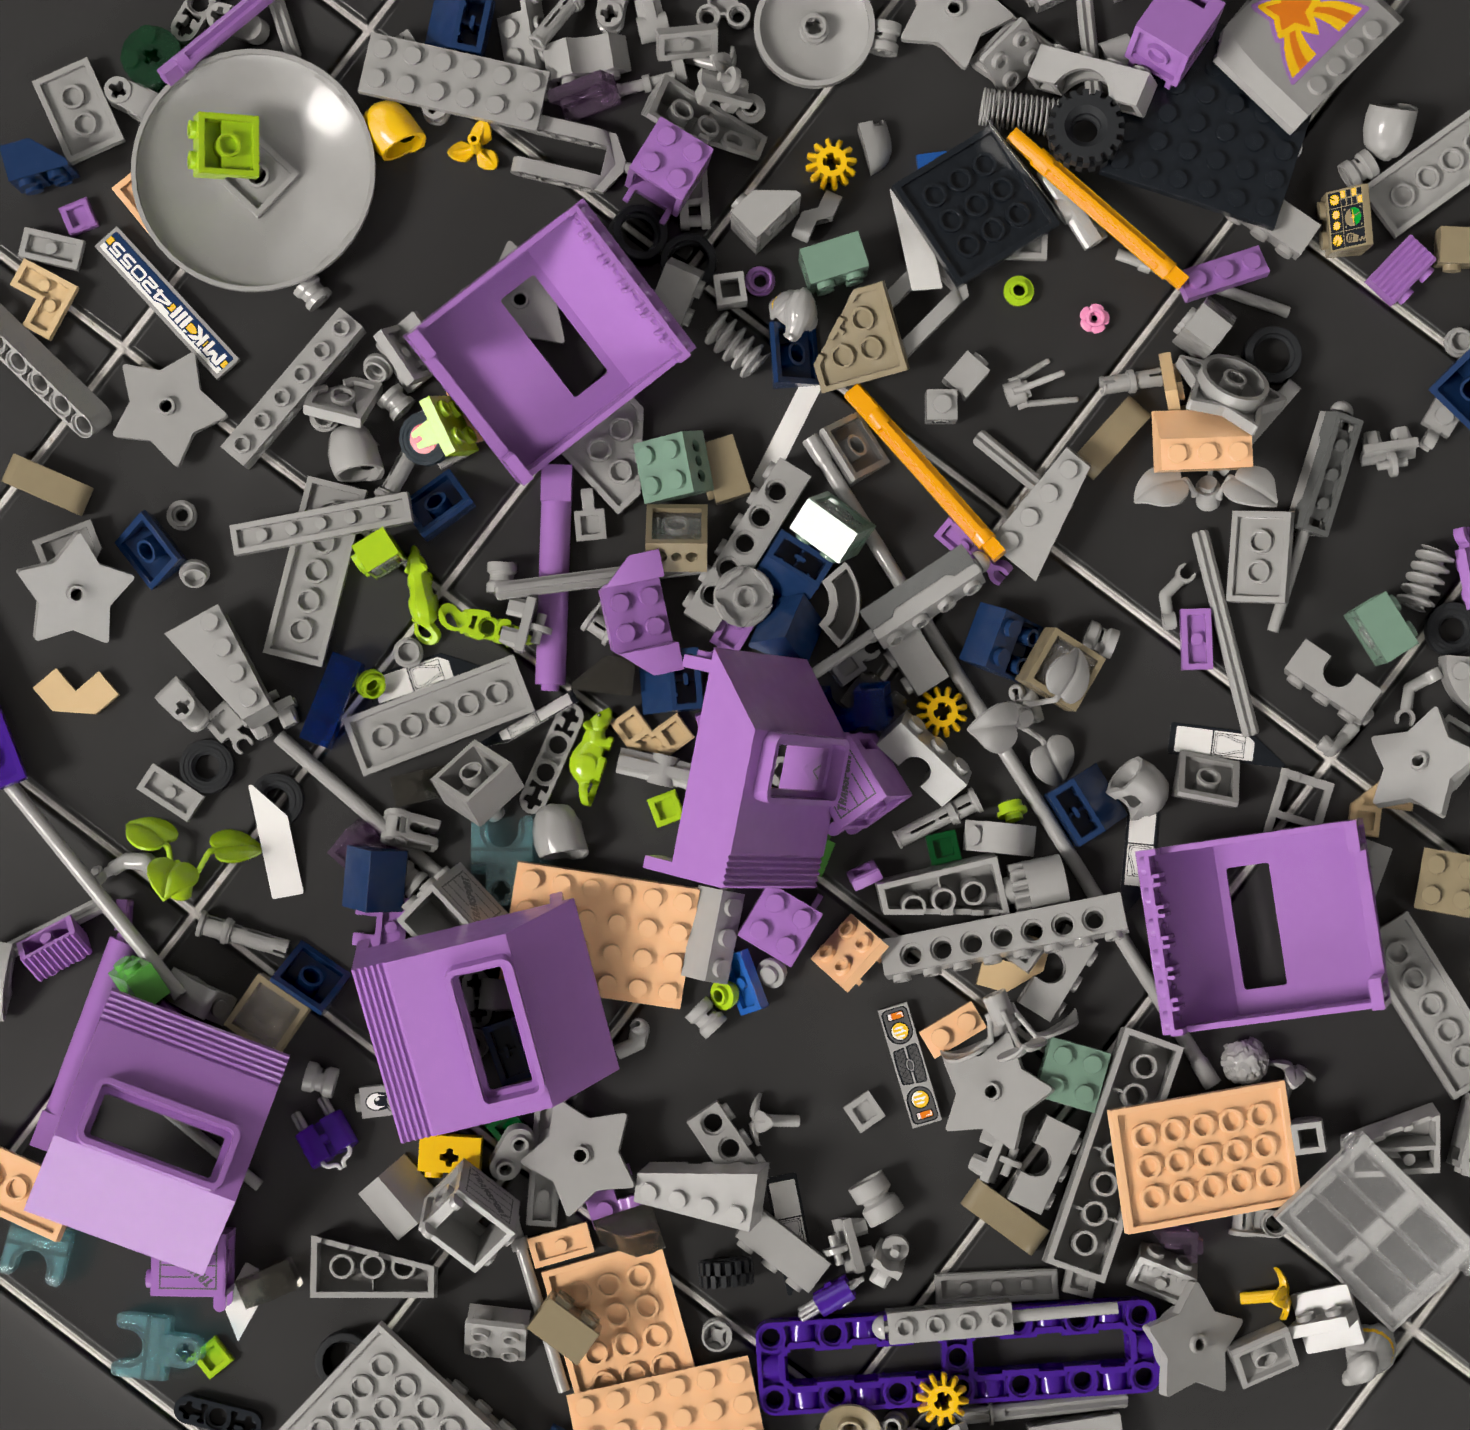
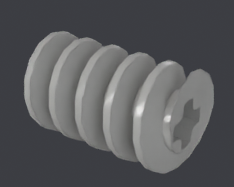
[704,311,771,379]
[1396,544,1455,613]

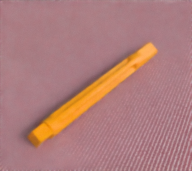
[1006,127,1189,290]
[844,383,1006,563]

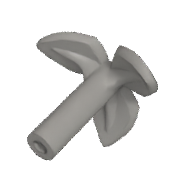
[685,46,737,73]
[1268,1059,1317,1100]
[749,1093,800,1146]

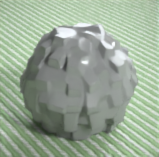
[1220,1036,1269,1085]

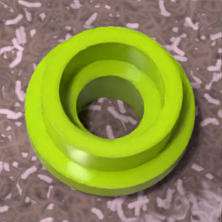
[1003,276,1034,307]
[356,669,386,699]
[997,799,1028,823]
[710,981,739,1010]

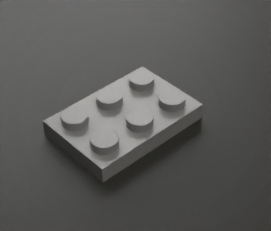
[32,57,126,165]
[1226,511,1295,604]

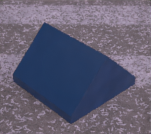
[769,321,819,389]
[1428,348,1470,430]
[410,469,476,542]
[114,510,188,590]
[748,593,822,661]
[342,844,409,913]
[269,940,352,1015]

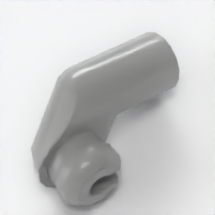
[1008,684,1044,724]
[614,1018,650,1059]

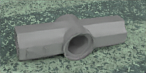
[1037,160,1108,251]
[616,747,691,790]

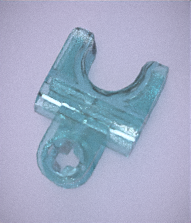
[471,815,534,906]
[0,1222,76,1288]
[111,1310,207,1381]

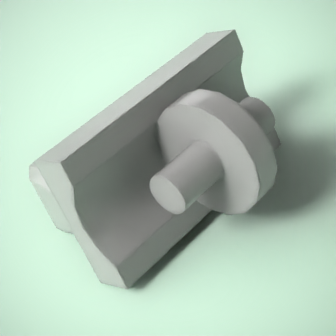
[695,66,753,114]
[1359,426,1419,477]
[499,596,553,654]
[241,689,300,741]
[968,1129,1023,1184]
[822,1217,874,1274]
[869,1234,909,1289]

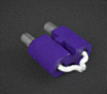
[291,1096,359,1171]
[798,1274,865,1322]

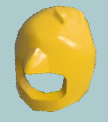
[363,100,427,161]

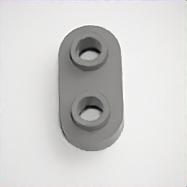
[489,1123,534,1181]

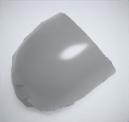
[1363,103,1418,161]
[328,424,385,482]
[1105,756,1169,821]
[532,803,589,860]

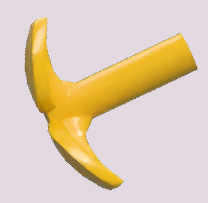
[447,121,499,170]
[1240,1267,1291,1320]

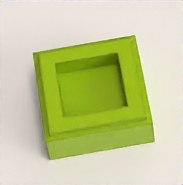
[647,789,682,828]
[191,1335,235,1379]

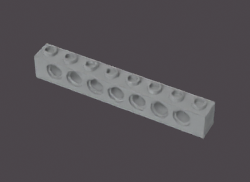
[881,892,1130,983]

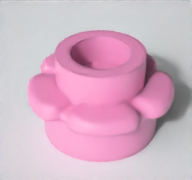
[1080,304,1110,334]

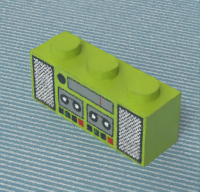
[351,526,407,580]

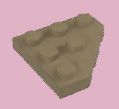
[813,280,910,393]

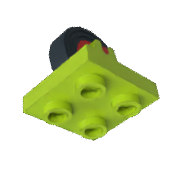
[399,396,479,466]

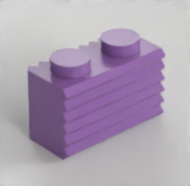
[1364,234,1437,307]
[16,914,92,982]

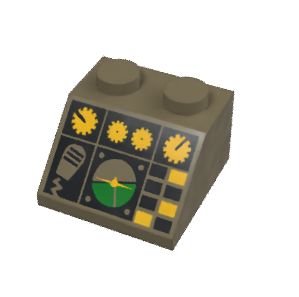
[1317,184,1374,258]

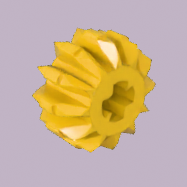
[806,138,857,191]
[916,686,967,738]
[915,1371,969,1426]

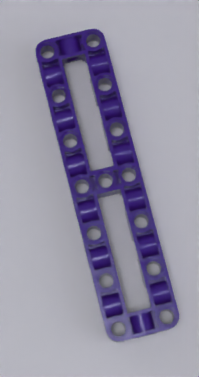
[755,1295,1160,1416]

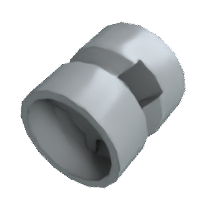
[848,1170,904,1228]

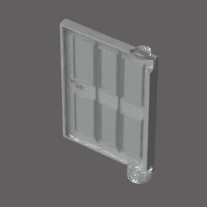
[1272,1130,1470,1333]

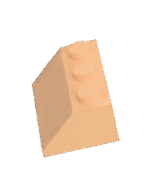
[1151,410,1253,473]

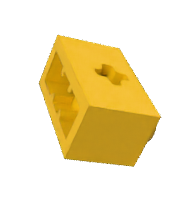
[417,1133,484,1178]

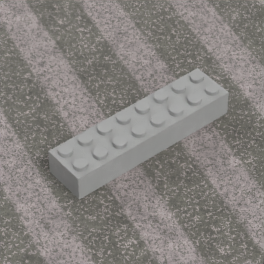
[1042,1027,1184,1283]

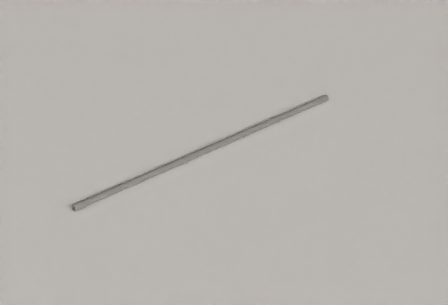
[802,433,1221,1090]

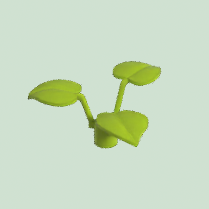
[125,817,262,902]

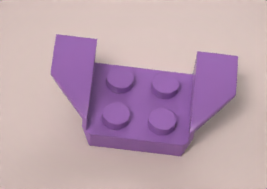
[598,549,684,676]

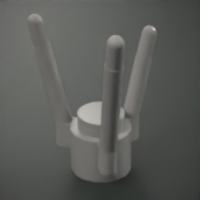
[1002,359,1079,410]

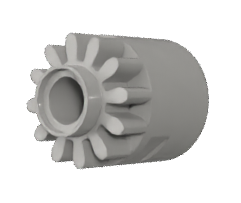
[1002,854,1070,912]

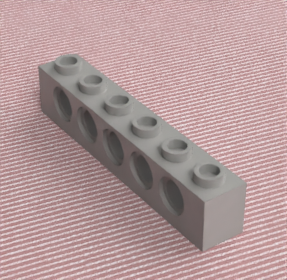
[220,307,367,470]
[682,457,811,633]

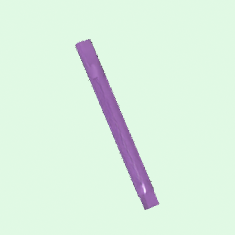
[157,0,274,86]

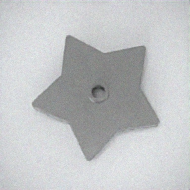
[900,0,1013,70]
[461,241,565,344]
[113,352,228,467]
[1175,354,1287,436]
[16,531,134,643]
[1371,707,1470,818]
[943,1033,1055,1150]
[521,1101,636,1216]
[1142,1280,1243,1397]

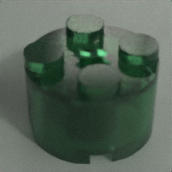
[120,25,183,93]

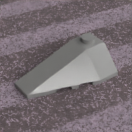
[641,74,768,161]

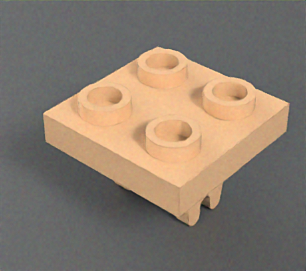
[810,914,889,993]

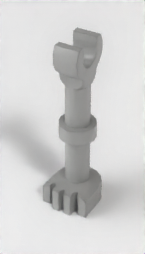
[599,59,690,106]

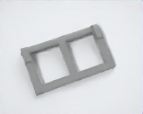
[1263,768,1335,832]

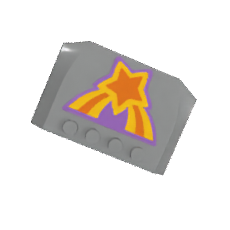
[1213,0,1404,135]

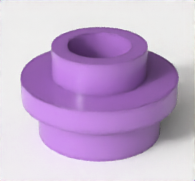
[745,266,775,297]

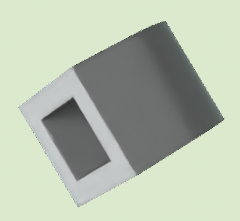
[963,820,1036,857]
[164,967,237,1026]
[1290,1116,1328,1156]

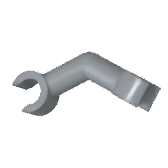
[1159,563,1196,631]
[1394,667,1444,726]

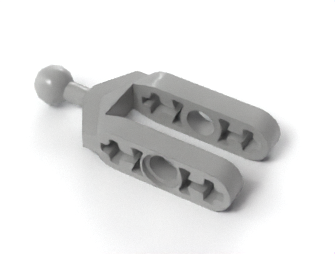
[510,115,631,194]
[888,257,969,359]

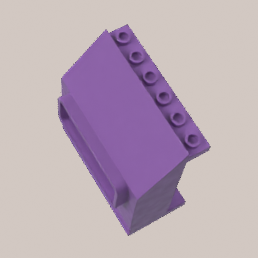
[403,198,697,486]
[643,647,850,888]
[1135,818,1391,1037]
[351,892,620,1144]
[23,988,290,1276]

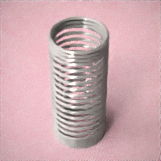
[978,87,1059,136]

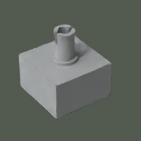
[430,739,525,827]

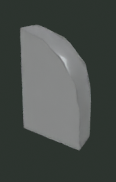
[857,120,892,176]

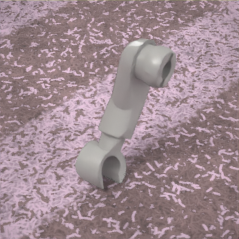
[1316,710,1374,757]
[90,852,155,885]

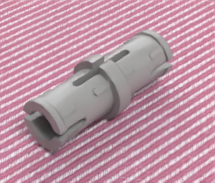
[1099,367,1163,396]

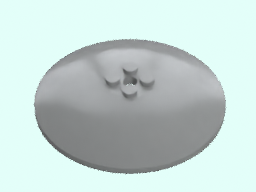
[131,49,376,292]

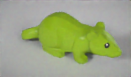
[404,545,441,645]
[438,603,533,647]
[569,707,614,807]

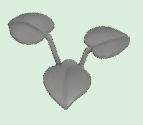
[1134,466,1278,511]
[967,647,1090,786]
[940,989,1079,1063]

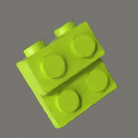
[187,111,259,180]

